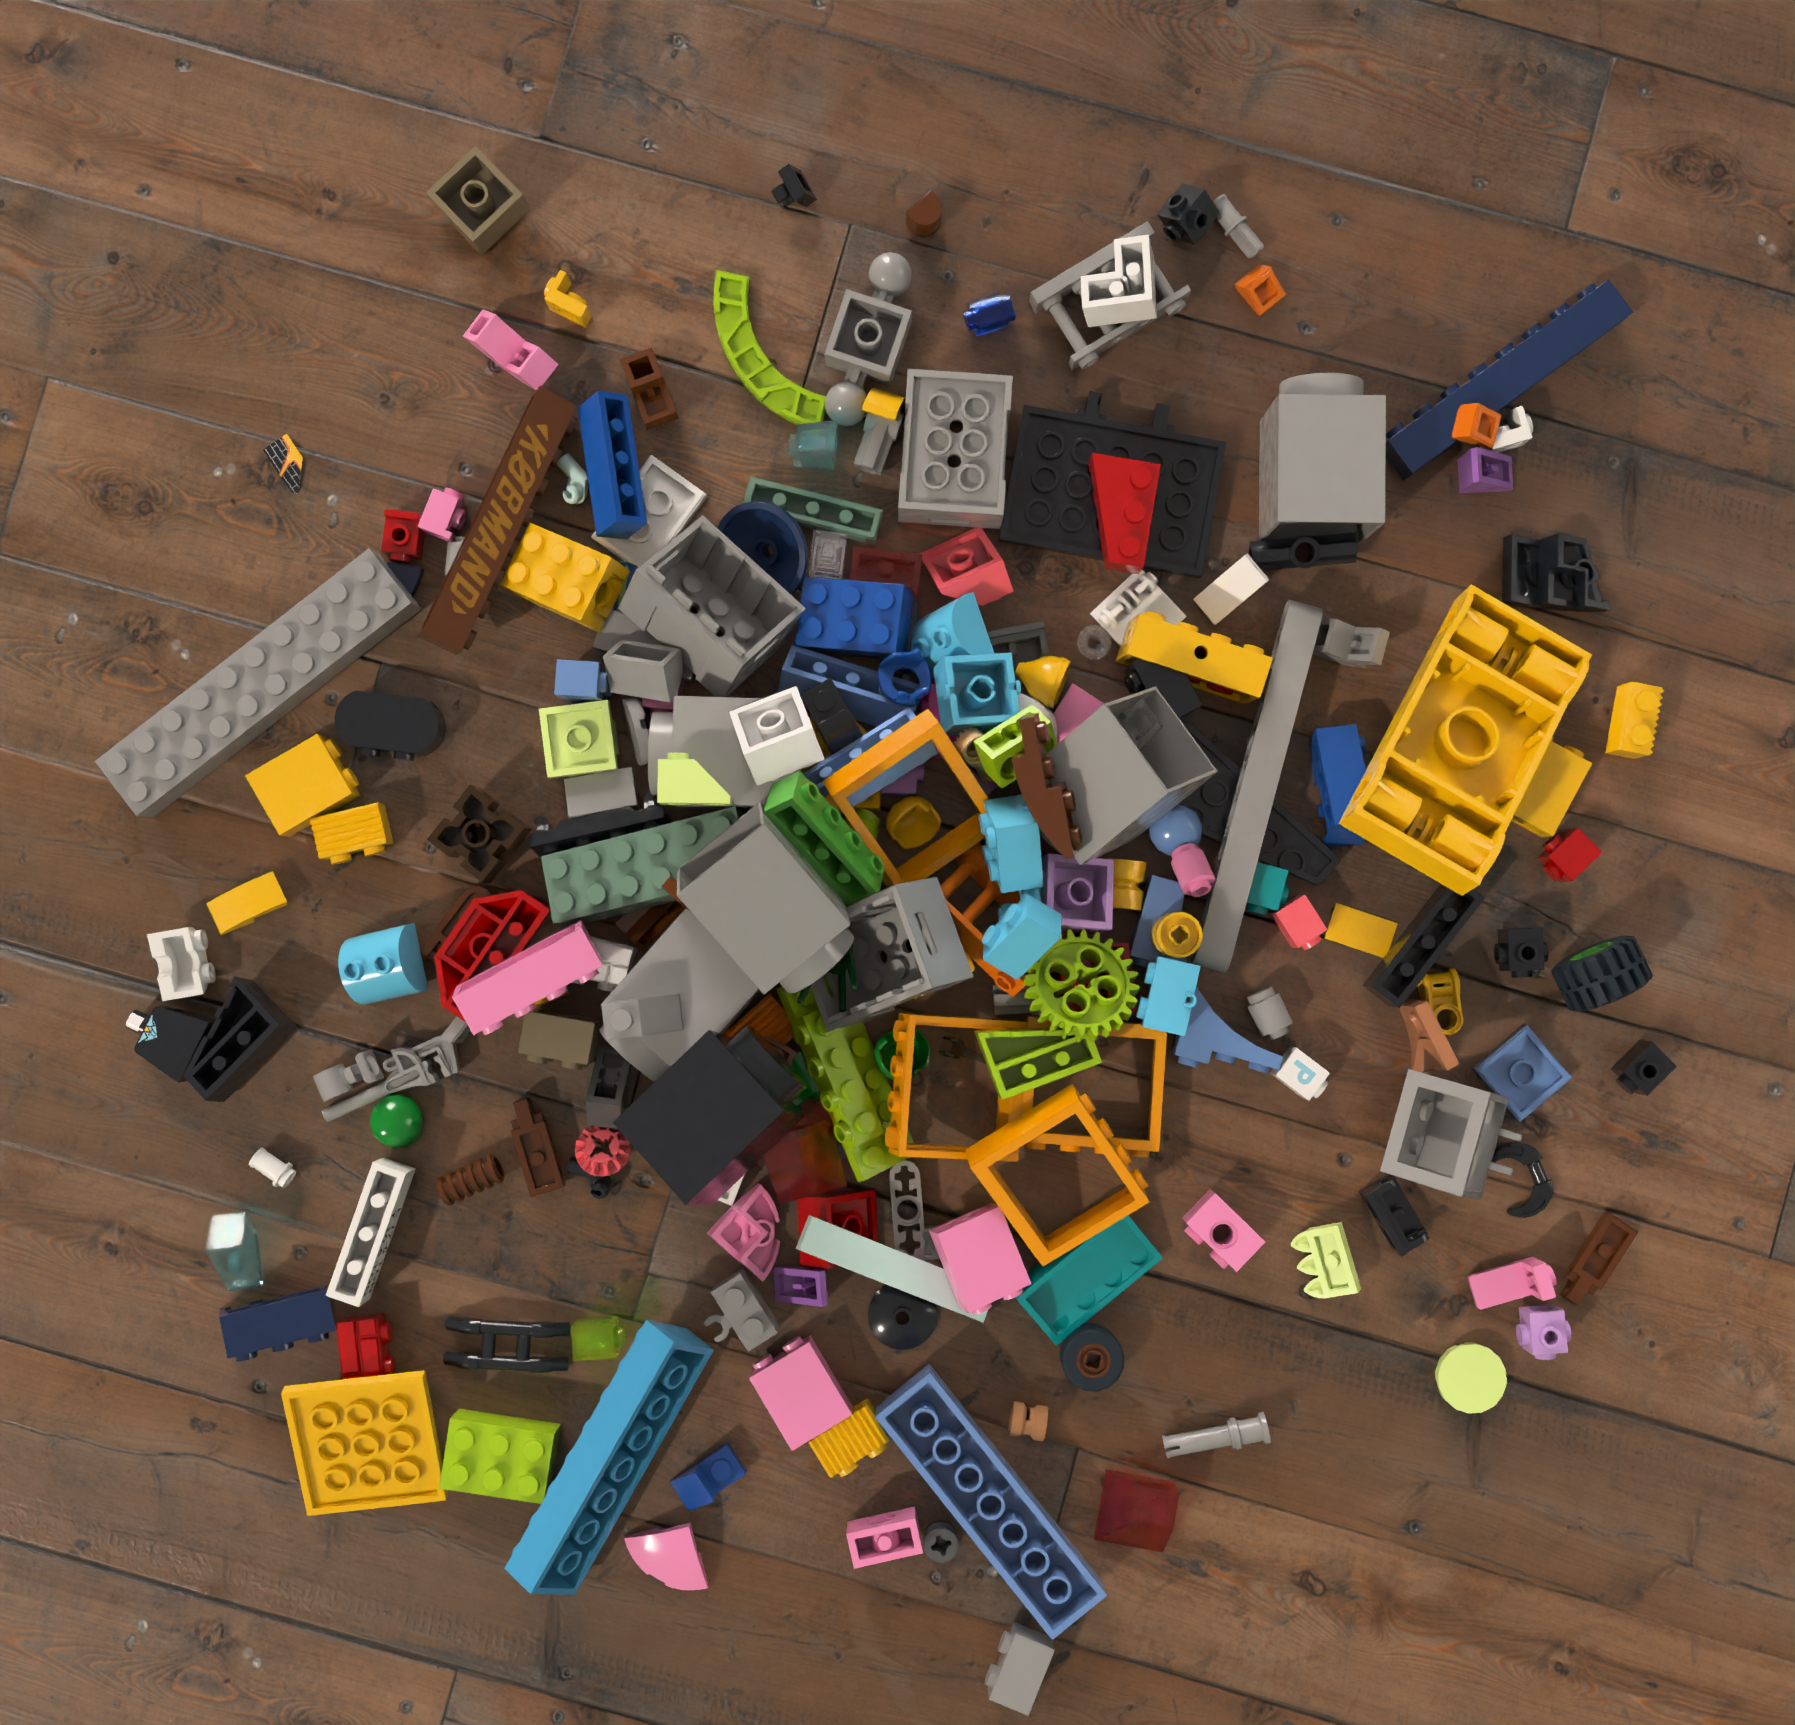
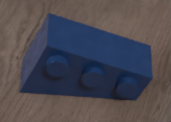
[219,1286,336,1362]

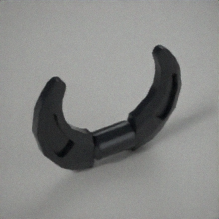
[1492,1141,1553,1218]

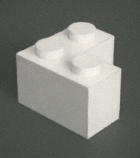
[1081,235,1157,327]

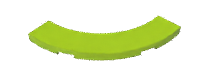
[713,270,826,432]

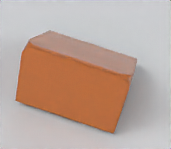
[1234,264,1286,316]
[1452,403,1502,448]

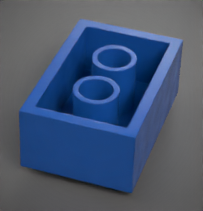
[795,577,914,659]

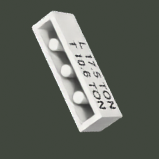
[326,1157,416,1307]

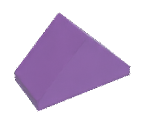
[1457,447,1513,493]
[773,1264,829,1307]

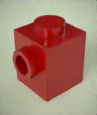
[1537,828,1602,882]

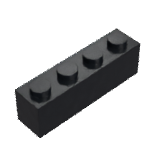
[1362,884,1485,1008]

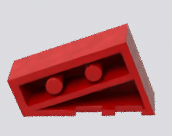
[1088,453,1161,574]

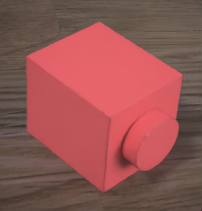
[1270,894,1327,950]

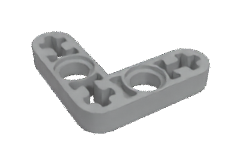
[889,1159,940,1260]

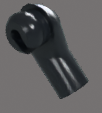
[567,1157,612,1199]

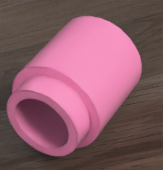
[1171,843,1216,897]

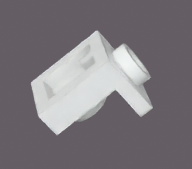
[1480,406,1533,453]

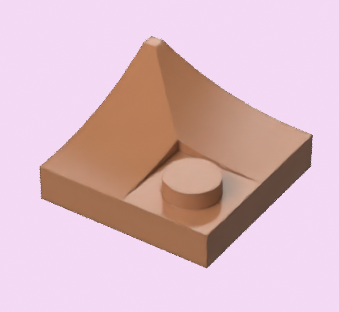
[1399,999,1460,1073]

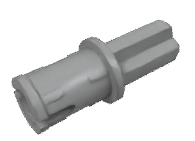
[1213,194,1264,259]

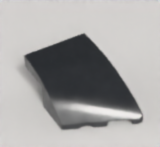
[1502,533,1610,612]

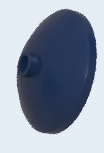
[717,501,808,595]

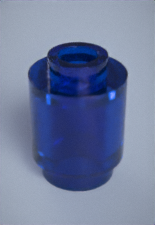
[963,293,1016,336]

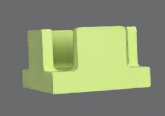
[539,700,620,778]

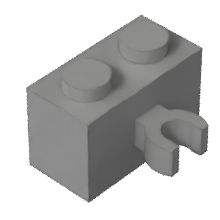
[704,1267,780,1352]

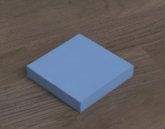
[1472,1024,1572,1122]

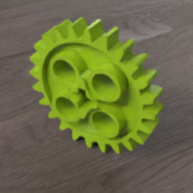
[1023,929,1140,1042]

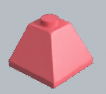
[919,528,1014,606]

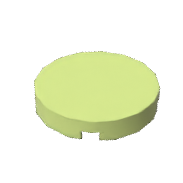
[1435,1342,1507,1414]

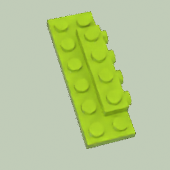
[776,974,914,1182]

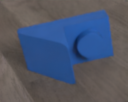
[670,1442,747,1511]

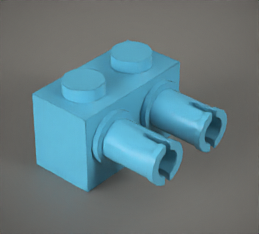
[982,887,1062,980]

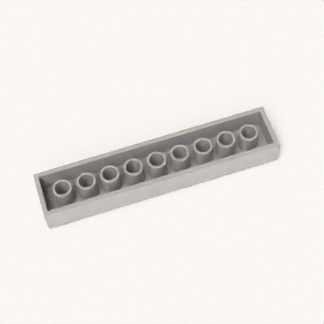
[95,548,422,818]

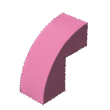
[463,309,559,390]

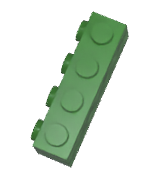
[764,770,885,906]

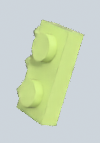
[1290,1222,1361,1298]

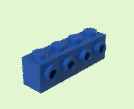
[578,391,647,539]

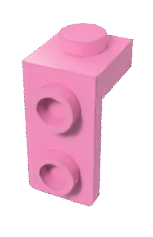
[1468,1256,1557,1309]

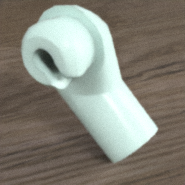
[557,453,589,505]

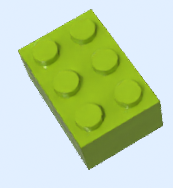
[439,1408,561,1504]

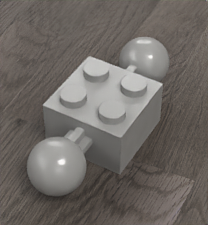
[824,252,912,426]

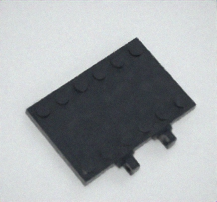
[999,391,1226,579]

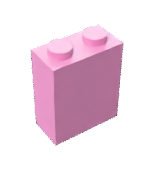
[929,1203,1031,1315]
[749,1335,853,1451]

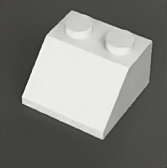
[729,686,825,786]

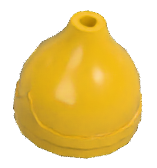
[1015,656,1071,709]

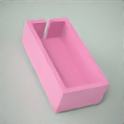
[452,920,603,1035]

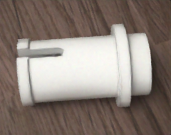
[249,1147,296,1188]

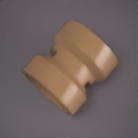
[1008,1401,1048,1442]

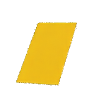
[1325,903,1398,958]

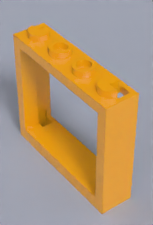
[822,709,988,887]
[885,1013,1028,1162]
[1022,1015,1167,1157]
[965,1084,1150,1267]

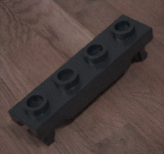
[528,792,671,858]

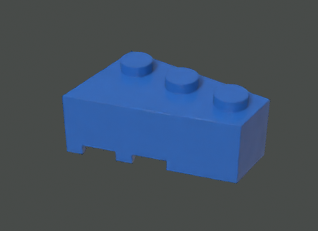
[1309,724,1367,849]

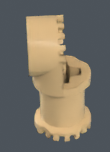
[954,727,996,784]

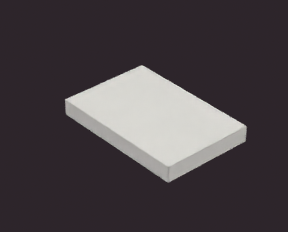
[591,455,707,567]

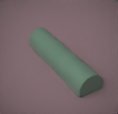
[743,476,883,545]

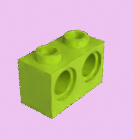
[973,704,1058,788]

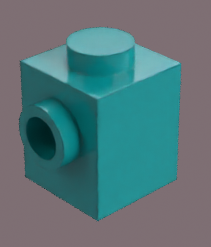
[1246,862,1289,916]

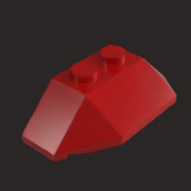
[434,890,550,1022]

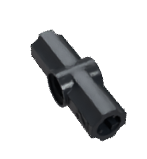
[1249,532,1357,571]

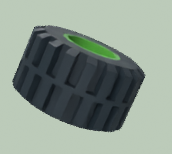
[1551,936,1653,1011]

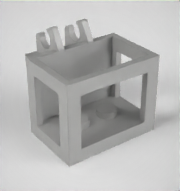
[1380,1069,1522,1200]

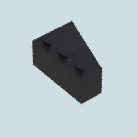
[183,976,297,1102]

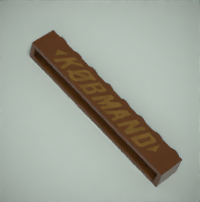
[418,386,577,655]

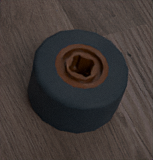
[1060,1323,1124,1392]

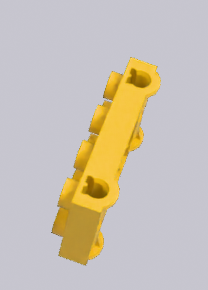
[1338,584,1592,896]

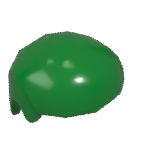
[874,1028,931,1080]
[370,1094,424,1150]

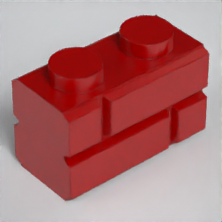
[336,1312,396,1379]

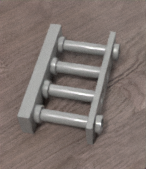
[1029,221,1191,371]

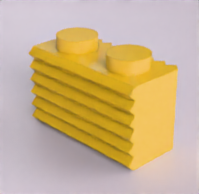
[1605,682,1664,759]
[310,802,394,865]
[808,1398,890,1478]

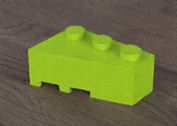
[974,1028,1102,1100]

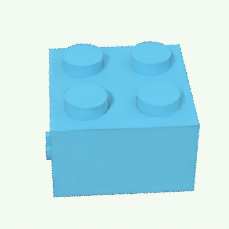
[933,653,1021,736]
[979,795,1044,893]
[1136,956,1201,1036]

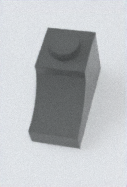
[585,1045,632,1129]

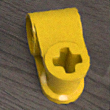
[1418,968,1463,1035]

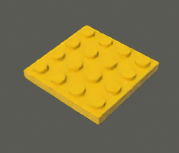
[281,1370,448,1516]

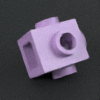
[1516,1304,1571,1360]

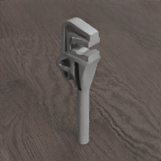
[322,1035,461,1122]

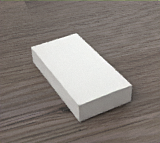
[1193,553,1269,625]

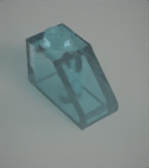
[787,421,839,472]
[206,1212,263,1291]

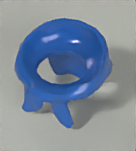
[878,649,932,707]

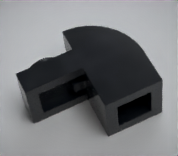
[800,678,863,755]

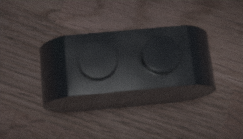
[335,691,446,761]

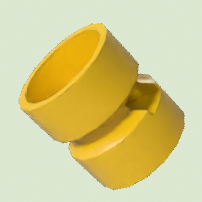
[1102,858,1147,911]
[1151,912,1203,958]

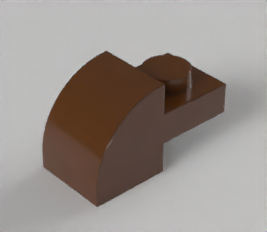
[620,347,679,430]

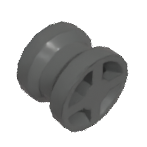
[923,1520,959,1563]

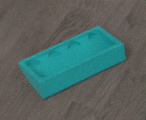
[1015,1215,1163,1346]

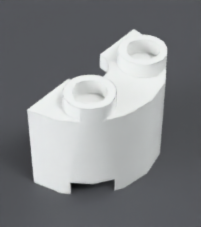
[147,927,216,1001]

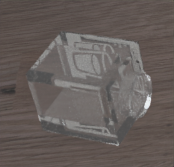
[808,530,848,580]

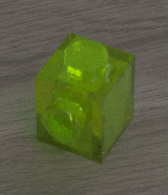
[571,1316,625,1361]

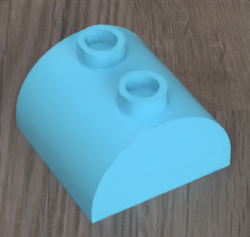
[910,592,994,678]
[338,923,428,1005]

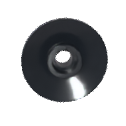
[868,1284,937,1350]

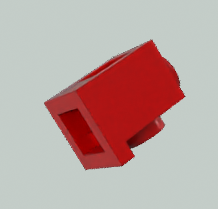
[381,509,425,564]

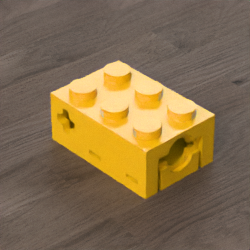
[500,523,630,633]

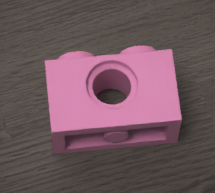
[1182,1189,1265,1272]
[846,1506,923,1569]

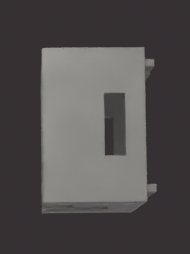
[898,369,1013,529]
[618,515,806,697]
[811,877,974,1032]

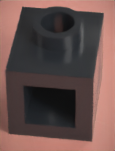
[1611,1040,1677,1096]

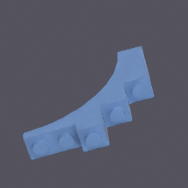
[1129,875,1283,1074]

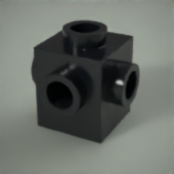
[1157,183,1220,245]
[1494,928,1549,978]

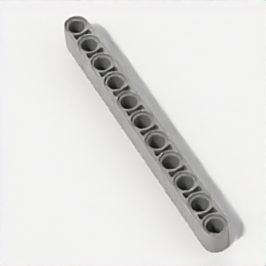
[1191,599,1323,973]

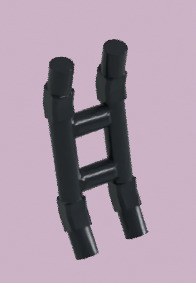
[443,1316,571,1373]

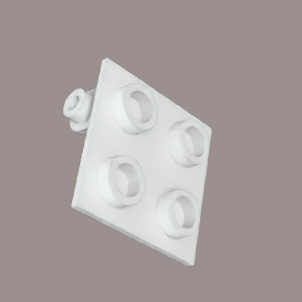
[1090,570,1187,645]

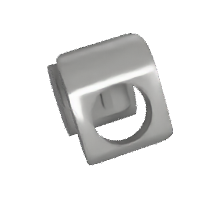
[313,1049,385,1102]

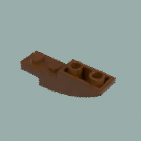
[1011,713,1082,859]

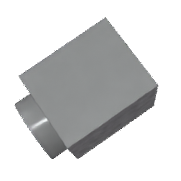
[1259,373,1386,544]
[1039,686,1218,865]
[648,696,808,811]
[677,801,854,994]
[599,909,761,1082]

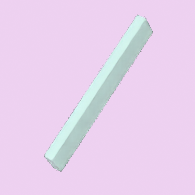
[796,1215,988,1323]

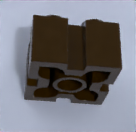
[427,785,532,883]

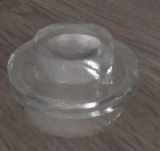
[1077,625,1111,660]

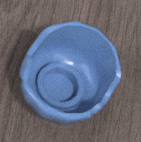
[1149,805,1202,856]

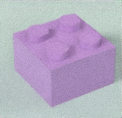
[1041,854,1114,934]

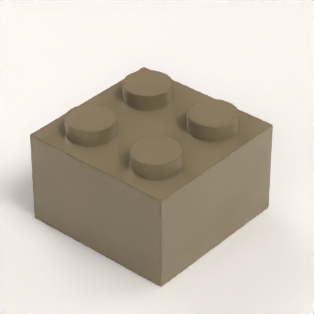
[426,145,530,256]
[518,1008,603,1070]

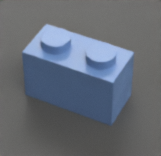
[554,659,613,703]

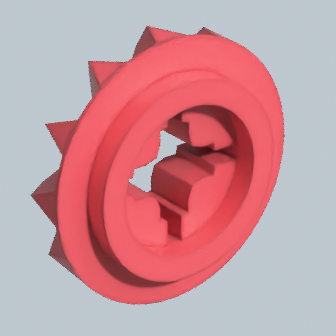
[575,1126,631,1177]

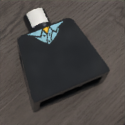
[126,1005,216,1083]

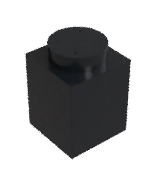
[613,1024,807,1205]

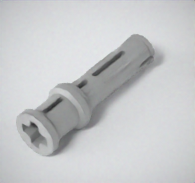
[1162,1412,1271,1459]

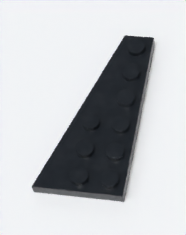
[1176,721,1341,886]

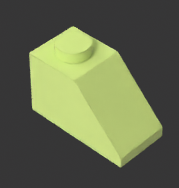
[657,752,733,806]

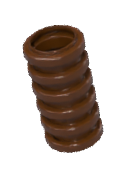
[436,1154,504,1206]

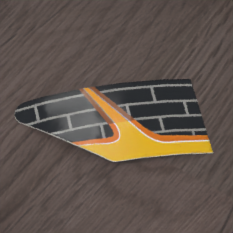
[263,434,303,494]

